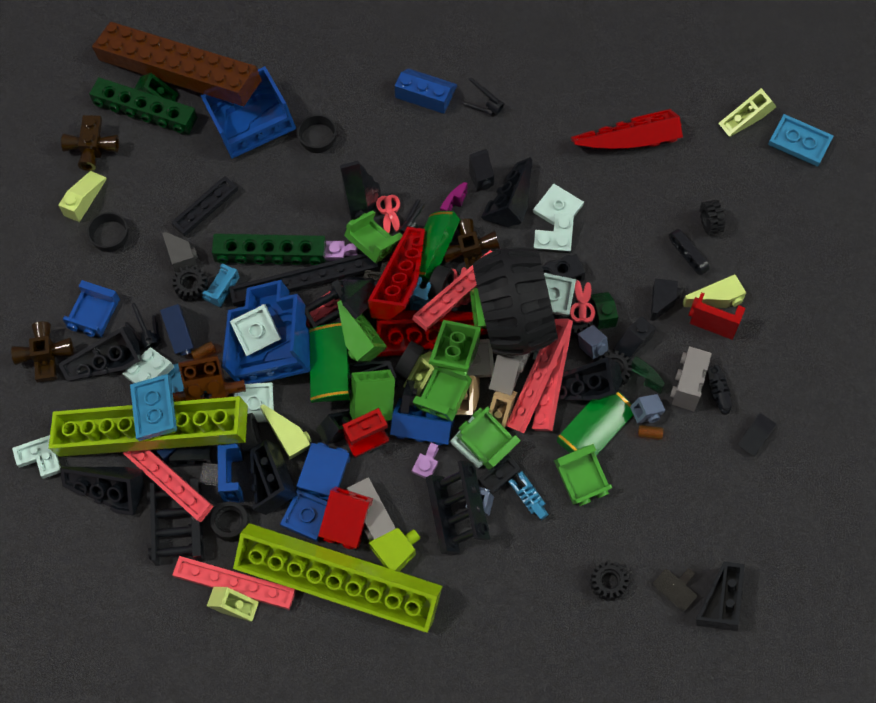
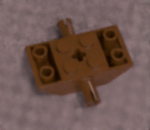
[173,355,246,402]

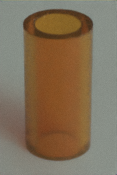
[191,341,216,359]
[638,425,663,439]

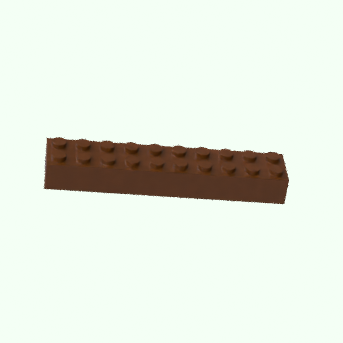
[92,21,262,107]

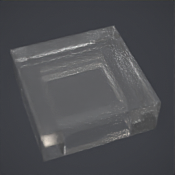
[200,463,218,486]

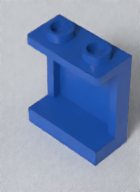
[63,280,120,338]
[218,443,244,503]
[296,443,351,501]

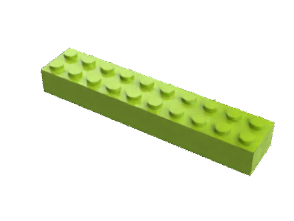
[48,396,248,457]
[233,523,442,633]

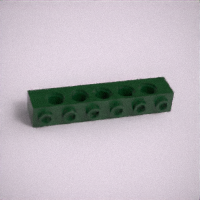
[89,77,198,135]
[212,234,326,265]

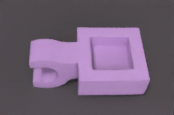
[325,241,358,261]
[412,442,439,479]

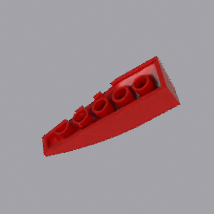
[571,109,683,149]
[368,227,425,320]
[374,310,488,356]

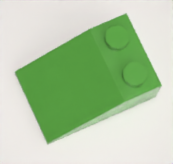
[337,300,387,361]
[429,320,481,372]

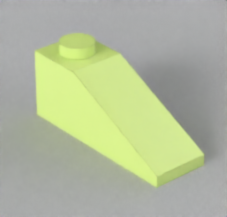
[719,88,776,137]
[58,171,107,222]
[682,274,746,308]
[260,404,312,459]

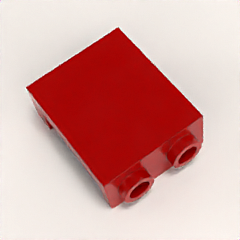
[688,292,745,340]
[343,408,389,457]
[318,486,373,549]

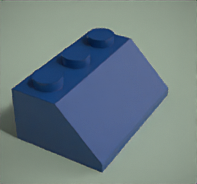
[395,69,457,114]
[390,398,455,445]

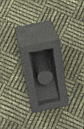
[162,232,198,272]

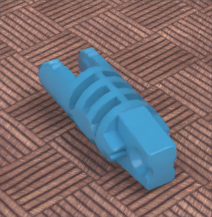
[508,471,549,520]

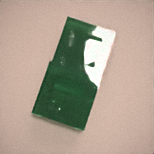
[631,356,665,394]

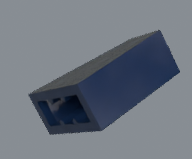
[160,304,194,356]

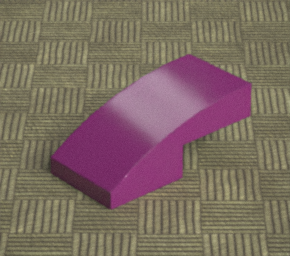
[440,182,468,211]

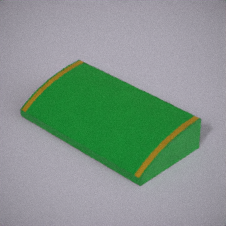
[419,211,461,283]
[309,322,350,403]
[557,391,633,456]

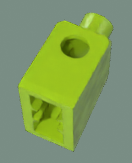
[369,528,420,572]

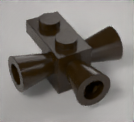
[61,115,119,171]
[444,218,500,269]
[11,321,74,383]

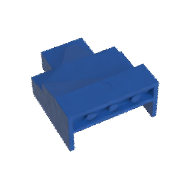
[201,66,296,159]
[222,280,310,384]

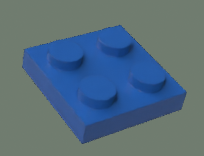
[280,489,327,542]

